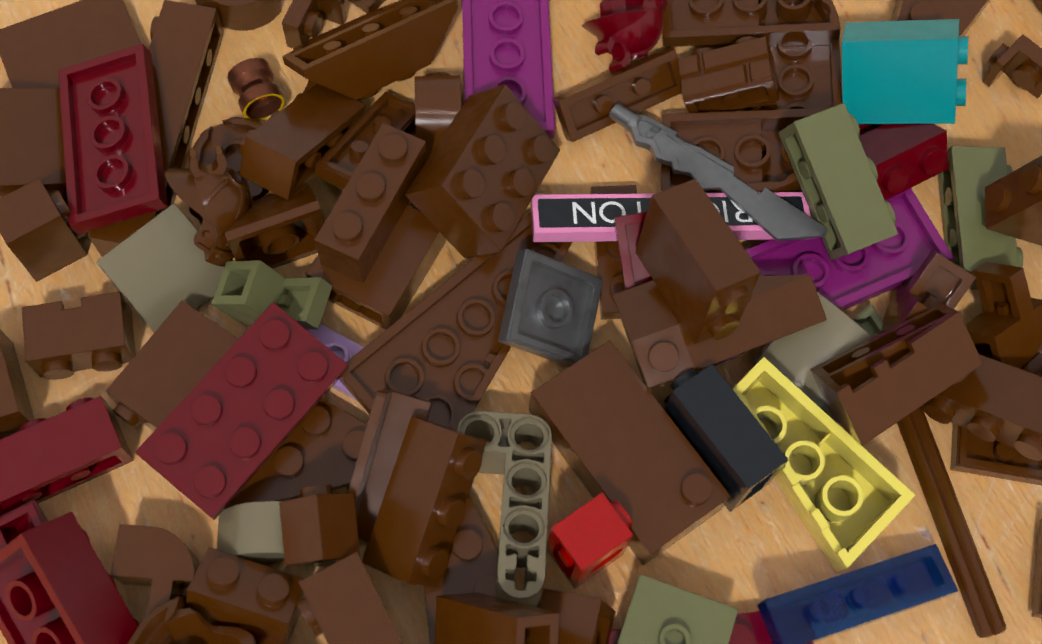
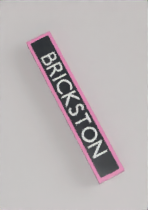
[531,192,811,242]

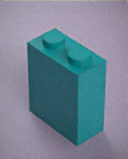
[842,19,969,124]

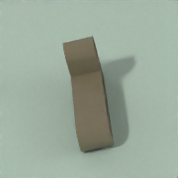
[457,411,552,607]

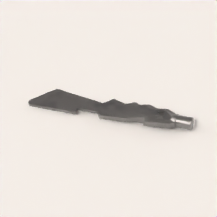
[609,103,827,241]

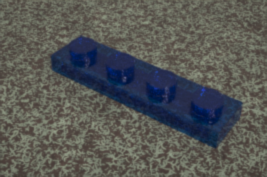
[757,544,958,644]

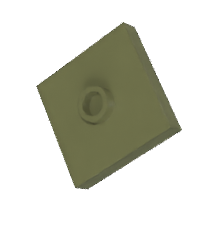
[617,574,738,644]

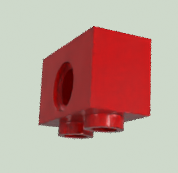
[546,492,633,589]

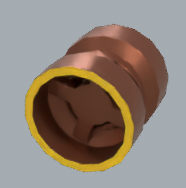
[227,58,285,121]

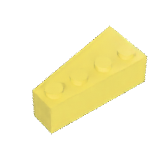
[733,357,915,573]

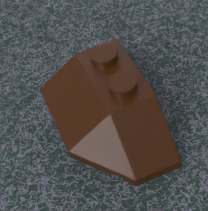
[282,0,458,100]

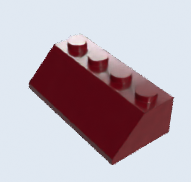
[0,511,139,644]

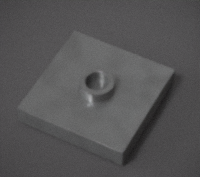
[498,248,603,367]

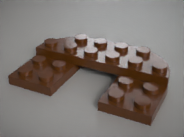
[661,0,842,193]

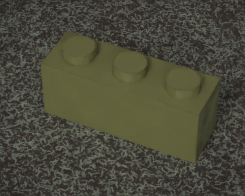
[779,103,898,261]
[937,146,1023,289]

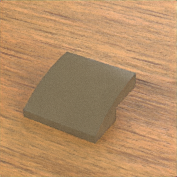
[96,203,224,333]
[751,292,873,423]

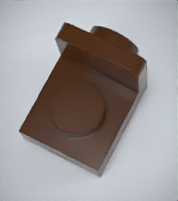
[282,0,347,49]
[983,34,1042,99]

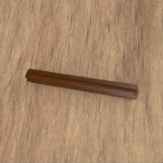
[897,406,1007,638]

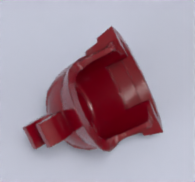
[582,0,668,72]

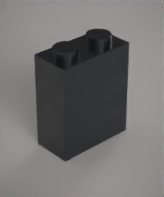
[664,364,789,512]

